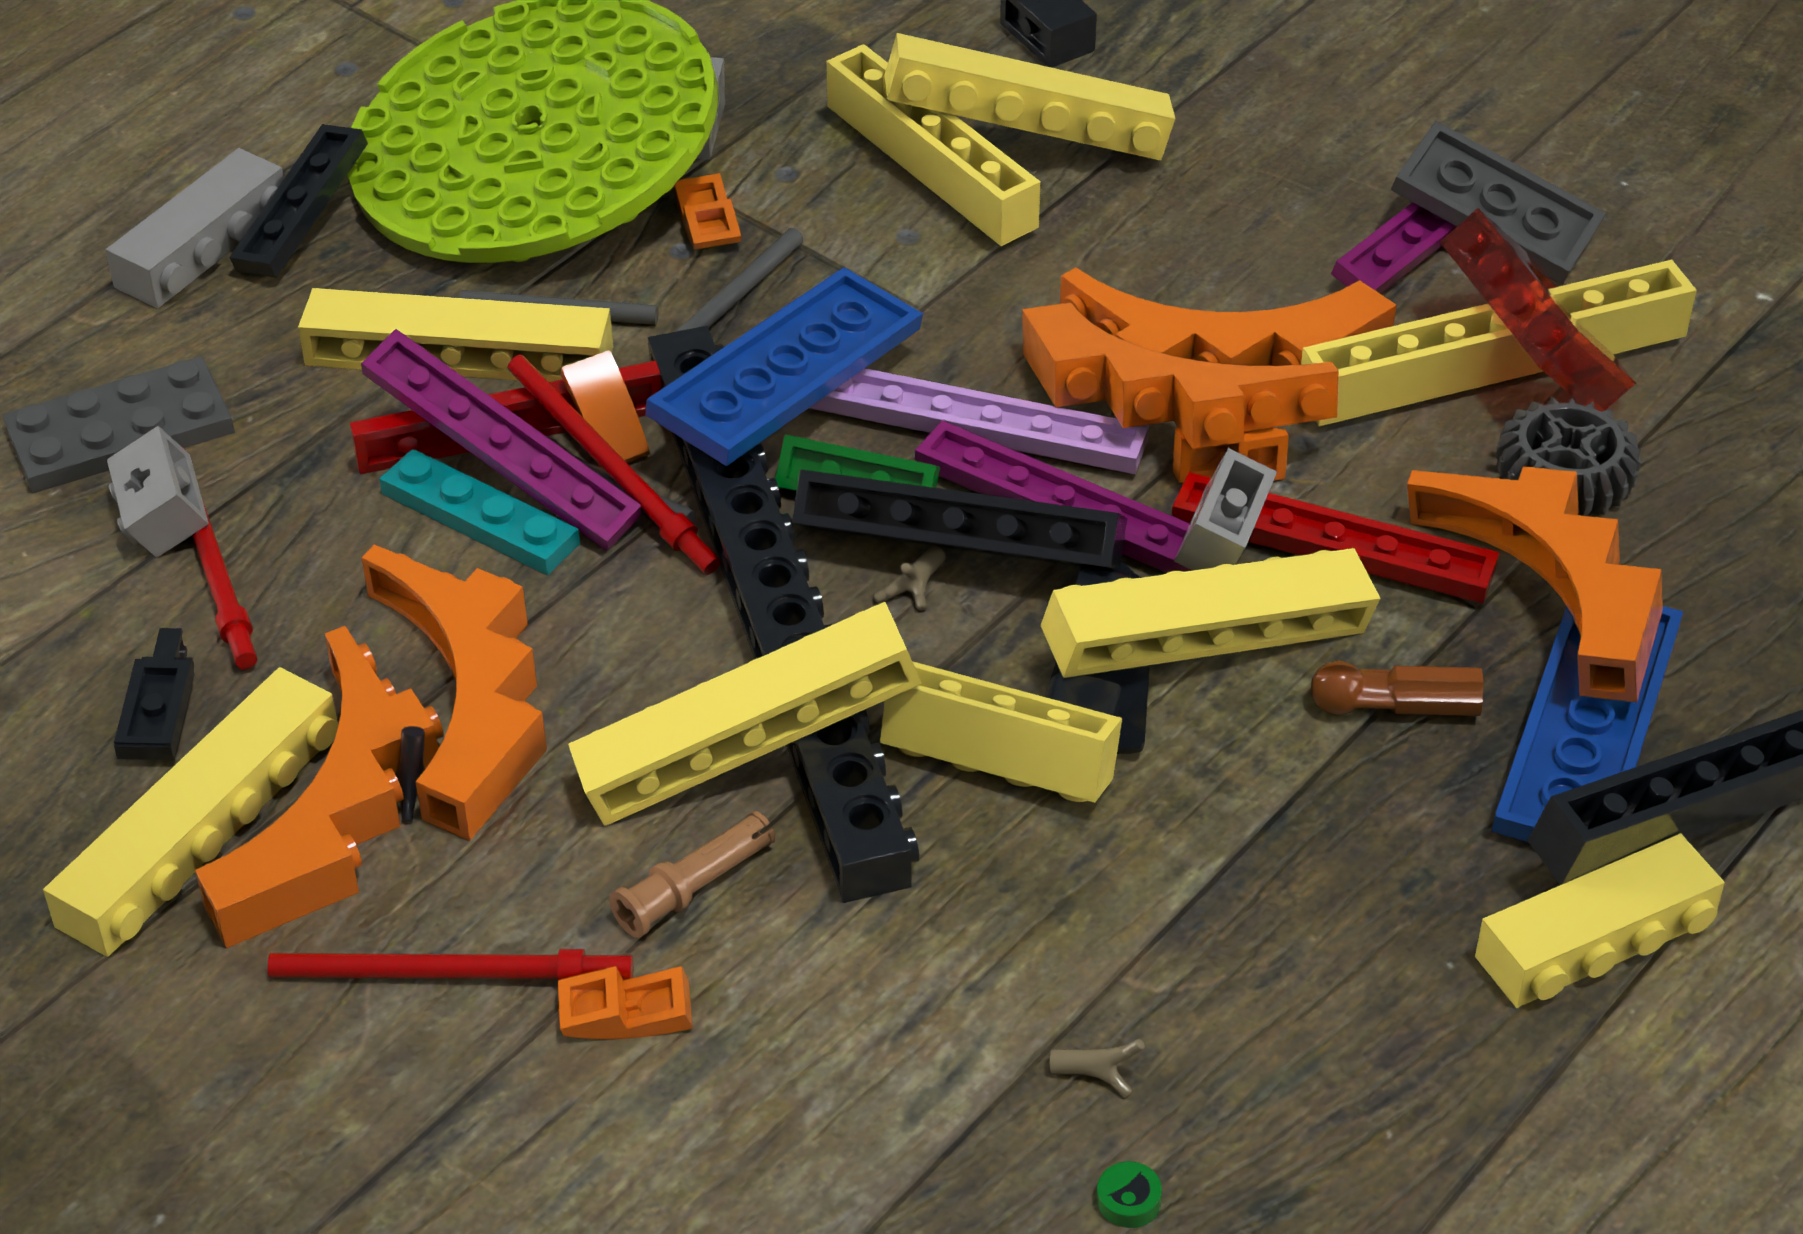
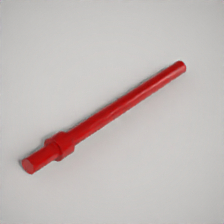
[507,355,721,575]
[182,447,258,669]
[267,949,634,980]

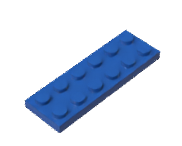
[645,267,923,466]
[1492,606,1683,842]

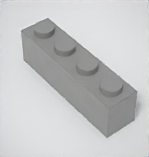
[105,148,284,309]

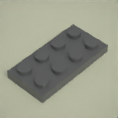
[1391,121,1606,284]
[2,356,235,493]

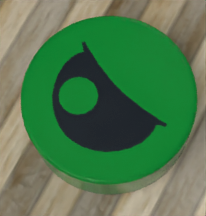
[1097,1161,1162,1228]

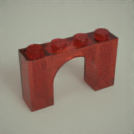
[1440,208,1636,412]

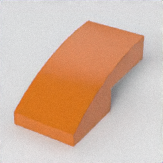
[673,173,741,250]
[561,350,650,469]
[1172,427,1289,483]
[558,966,693,1039]

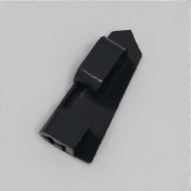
[1045,561,1150,754]

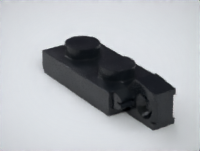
[114,628,195,760]

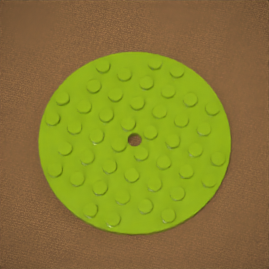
[347,0,719,263]

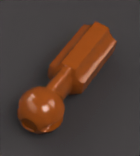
[1311,660,1484,716]

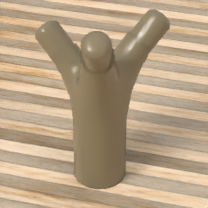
[873,545,946,611]
[1050,1039,1145,1097]

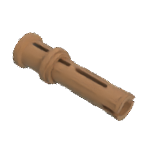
[609,811,775,939]

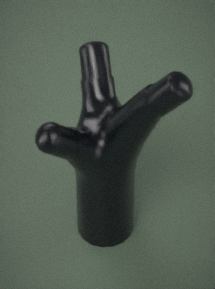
[395,726,425,822]

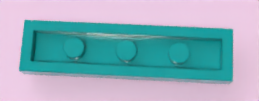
[379,449,580,575]

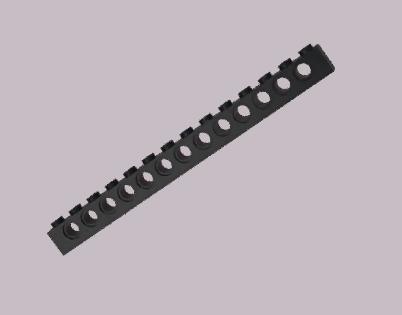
[648,326,919,903]

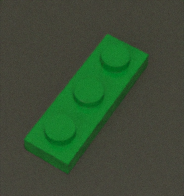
[775,434,940,491]

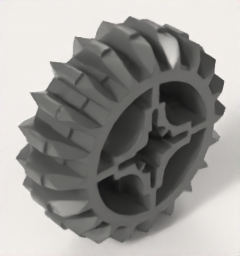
[1495,397,1641,516]

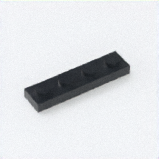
[229,124,368,278]

